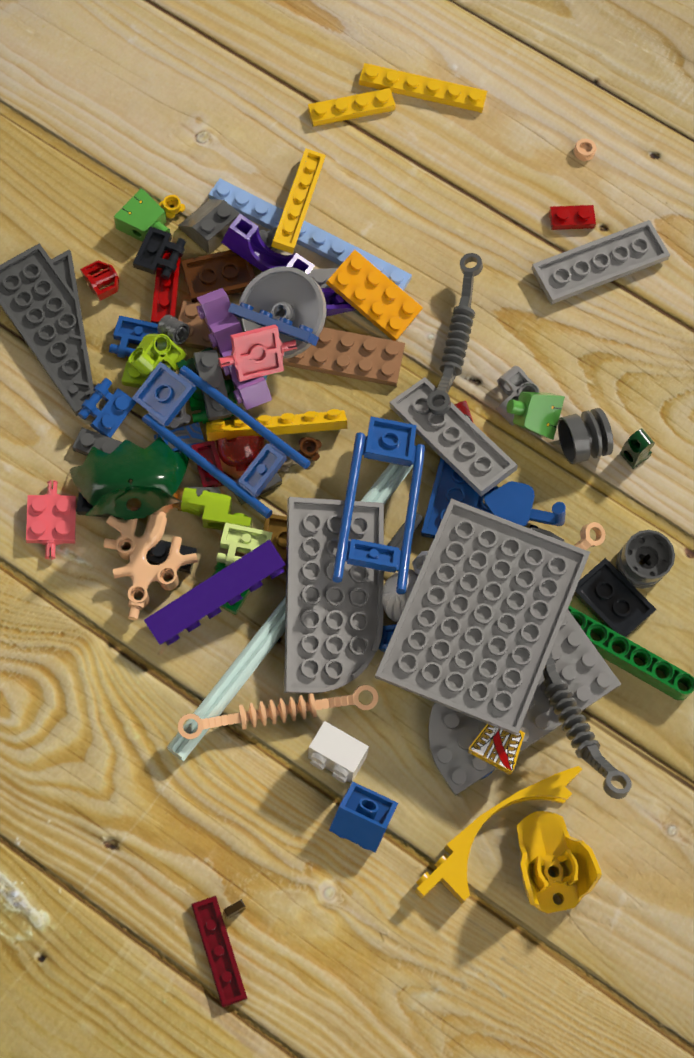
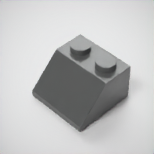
[178,199,240,254]

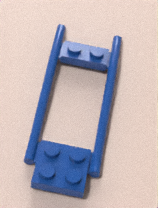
[132,361,311,519]
[332,416,425,595]

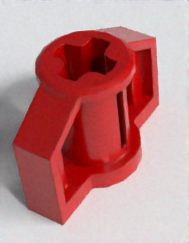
[80,260,119,301]

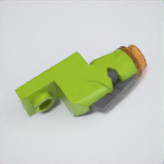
[172,487,252,531]

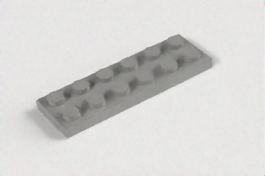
[531,220,670,305]
[389,377,517,496]

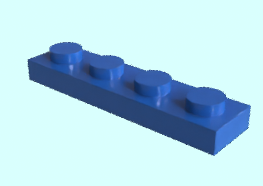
[228,302,319,346]

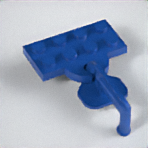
[421,458,566,539]

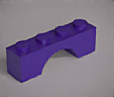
[221,214,315,275]

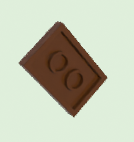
[181,250,255,303]

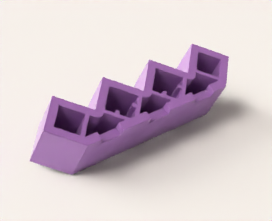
[196,288,272,410]

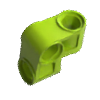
[128,334,186,378]

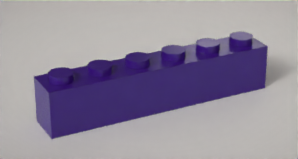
[144,540,286,646]

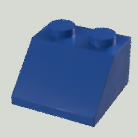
[329,782,398,853]

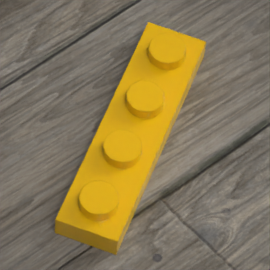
[308,88,396,127]

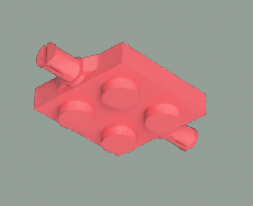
[218,325,297,382]
[26,480,76,560]

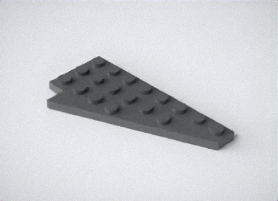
[0,243,94,416]

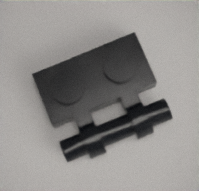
[133,226,186,280]

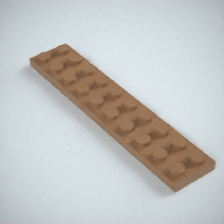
[176,301,405,387]

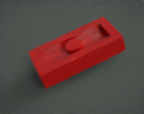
[549,205,596,230]

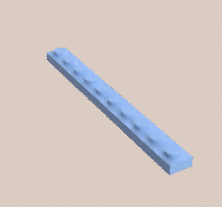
[209,178,412,291]

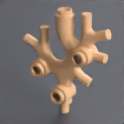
[104,507,198,621]

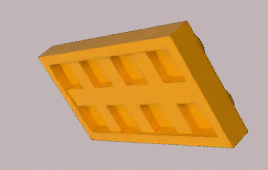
[325,249,423,341]

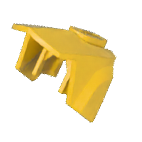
[517,811,602,914]

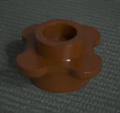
[297,437,322,461]

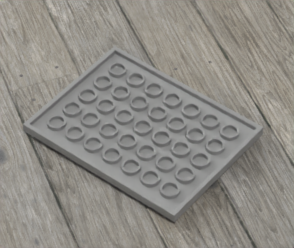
[375,499,590,736]

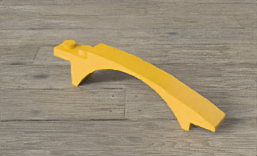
[415,766,582,904]

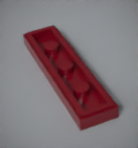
[191,896,248,1008]

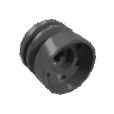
[558,408,614,464]
[616,530,675,589]

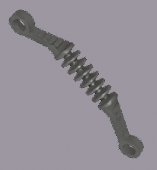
[427,253,483,415]
[543,652,632,799]

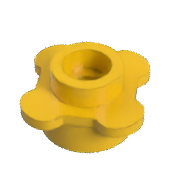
[159,195,185,219]

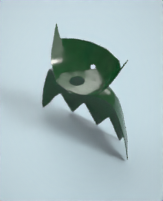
[70,437,189,520]

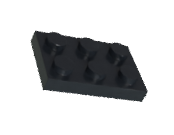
[574,558,656,637]

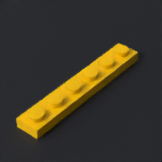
[359,63,487,113]
[271,148,326,254]
[206,409,348,441]

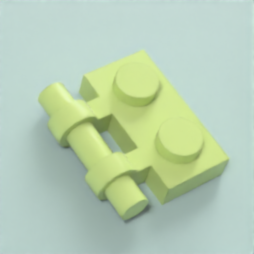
[216,522,273,566]

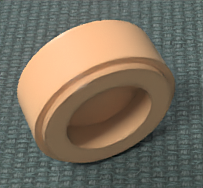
[574,139,596,161]

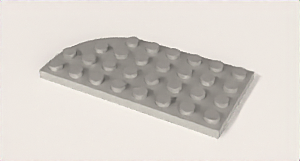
[284,497,384,694]
[429,610,621,796]

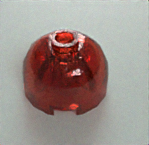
[217,436,265,472]

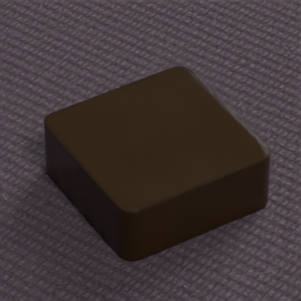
[223,899,246,919]

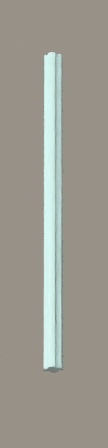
[167,463,414,761]

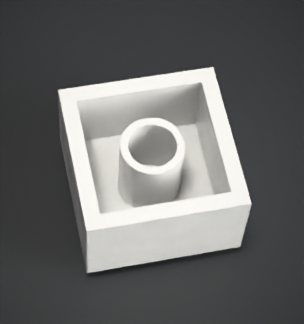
[308,721,369,783]

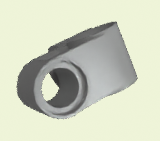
[496,365,539,425]

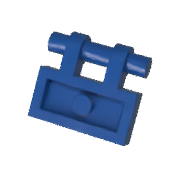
[109,315,158,358]
[78,378,137,438]

